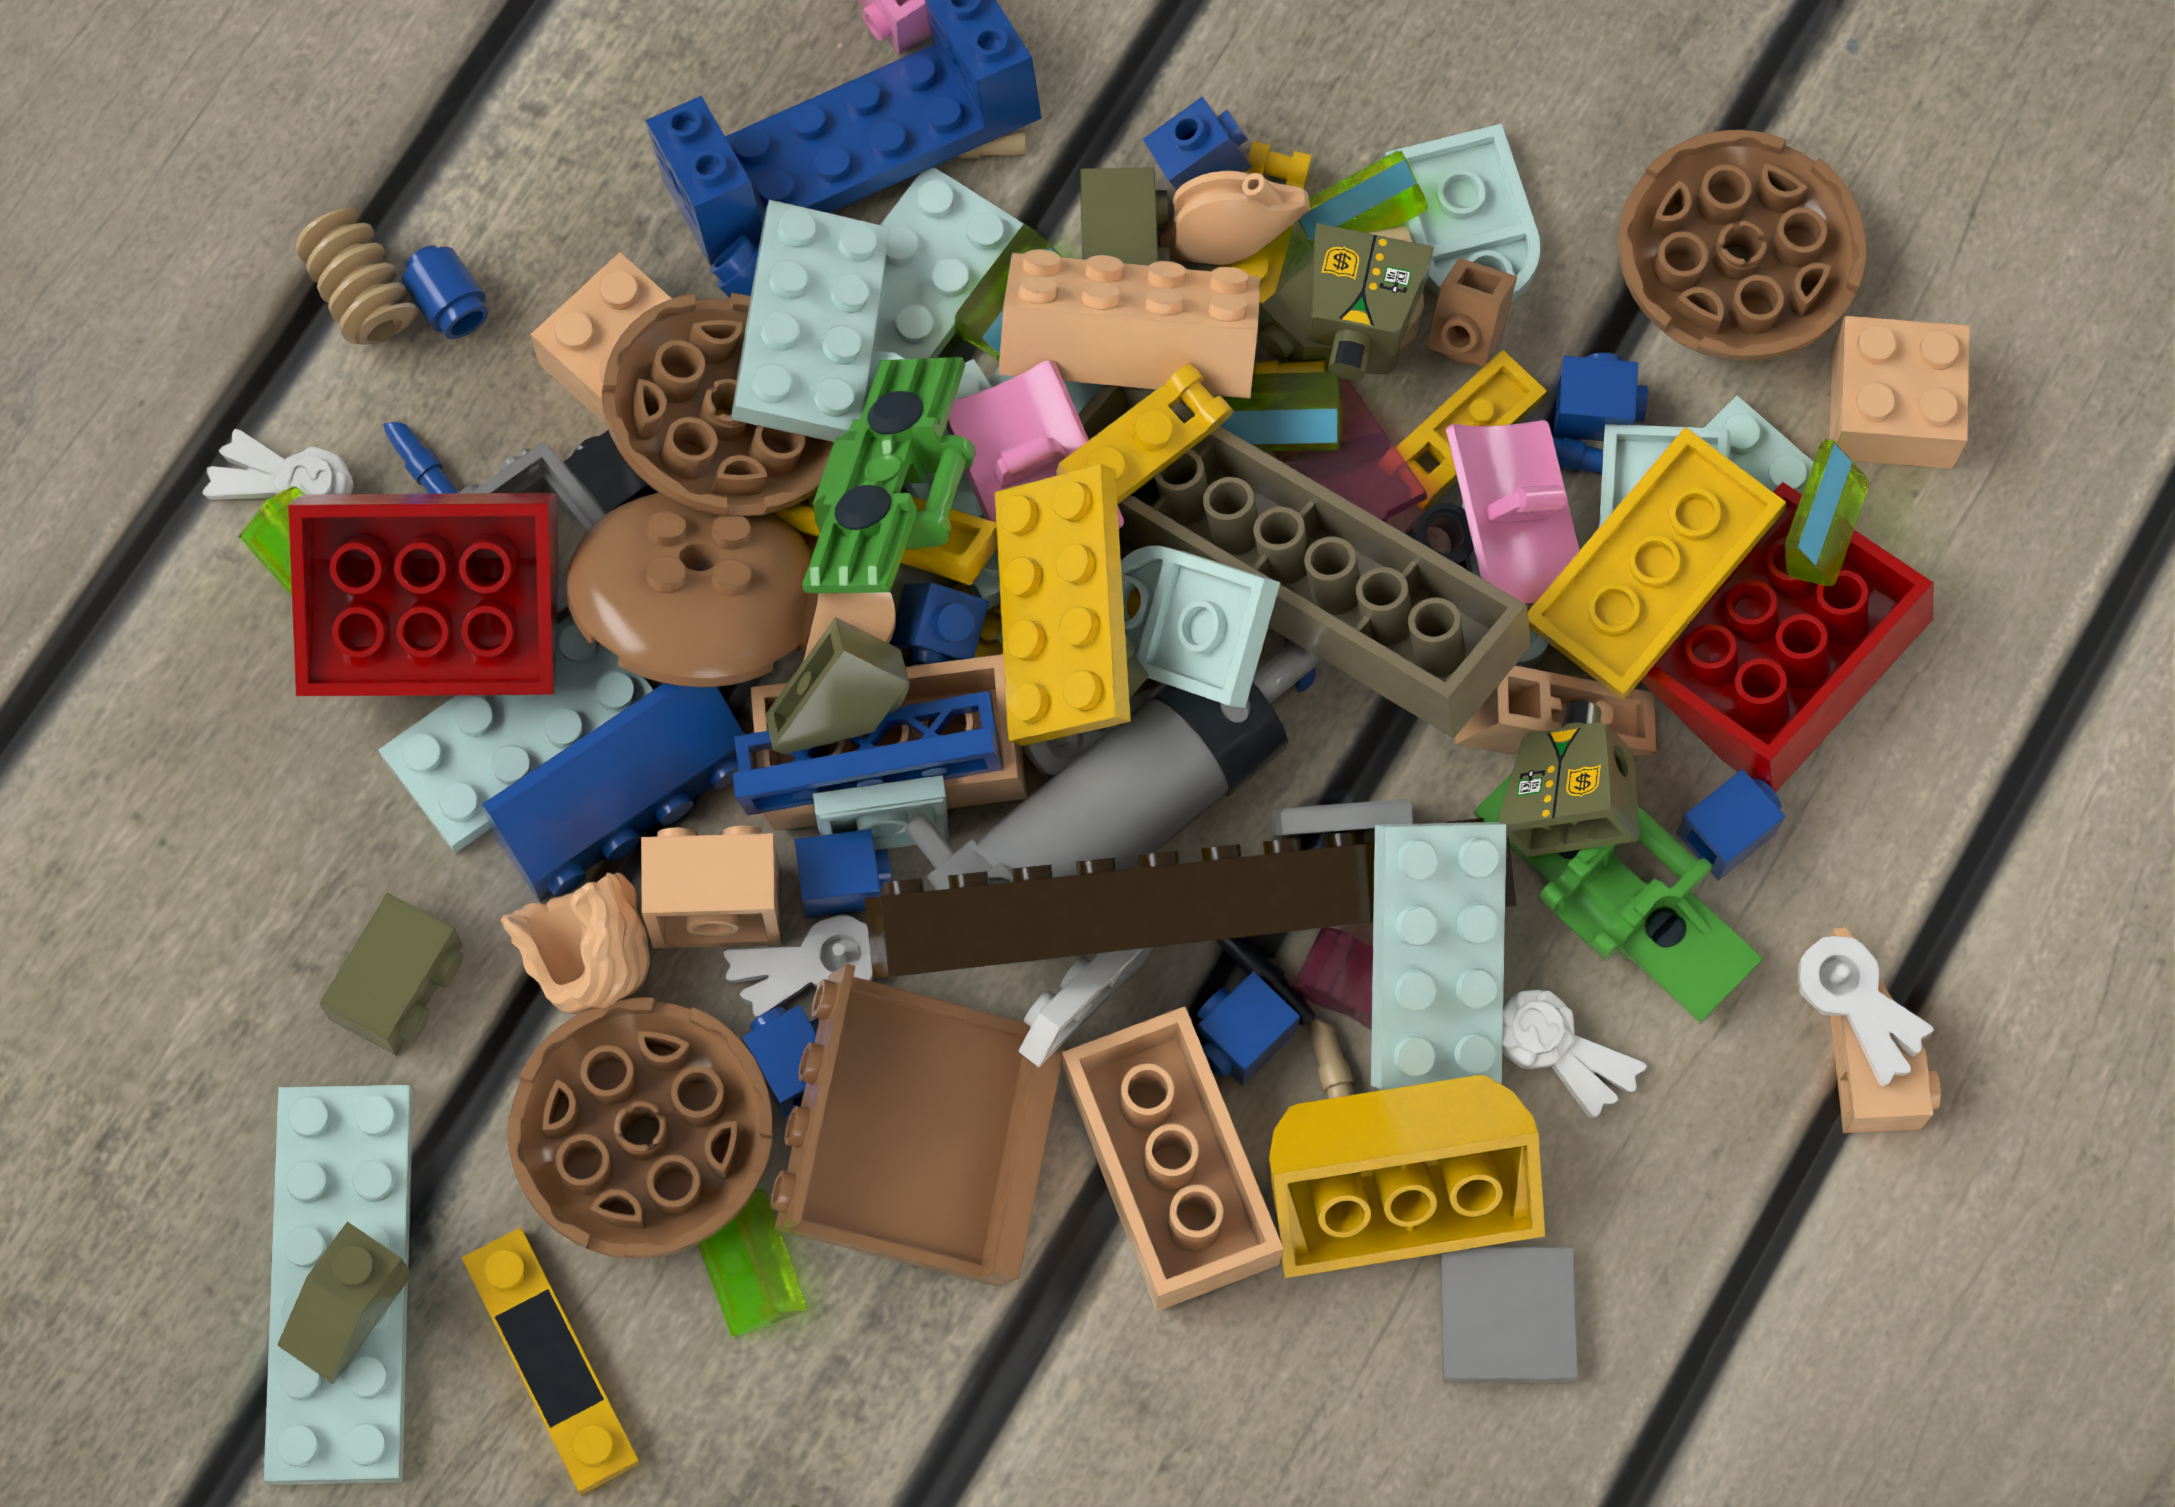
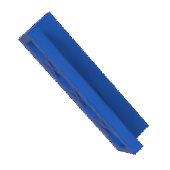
[732,691,1003,816]

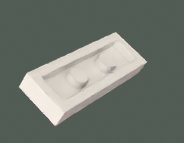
[1018,947,1153,1067]

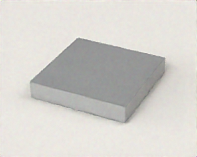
[1271,799,1413,835]
[1439,1247,1578,1383]

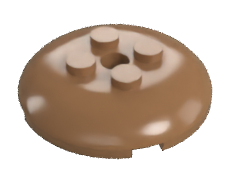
[1618,130,1867,361]
[602,293,834,517]
[567,493,818,687]
[507,997,773,1259]

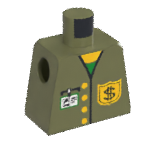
[1309,223,1434,380]
[1498,701,1639,857]

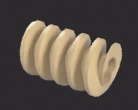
[295,208,419,345]

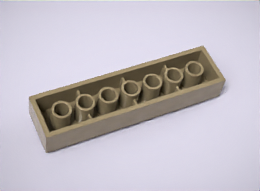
[1078,385,1531,738]

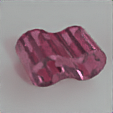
[1293,927,1373,1030]

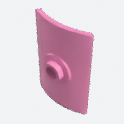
[946,361,1124,528]
[1446,420,1580,606]

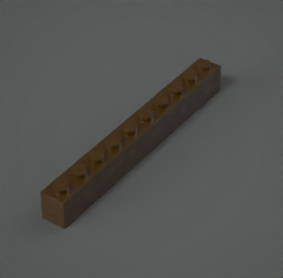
[864,818,1517,978]

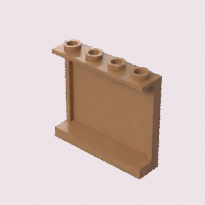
[771,964,1066,1287]

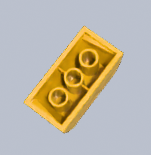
[1269,1075,1545,1278]

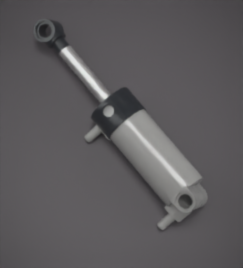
[905,503,1474,890]

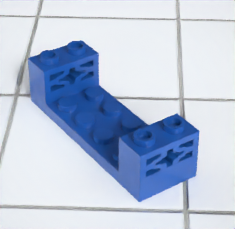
[645,0,1042,266]

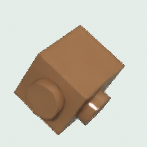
[1426,258,1517,367]

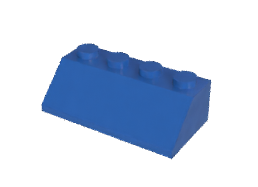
[482,683,745,902]

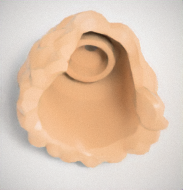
[501,873,650,1015]

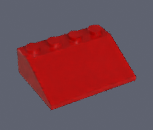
[1641,482,1934,793]
[288,493,559,696]

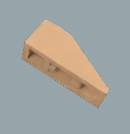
[1455,666,1657,756]
[1828,927,1941,1133]

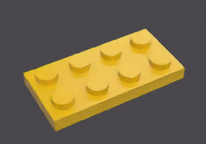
[1528,427,1786,701]
[995,464,1131,746]

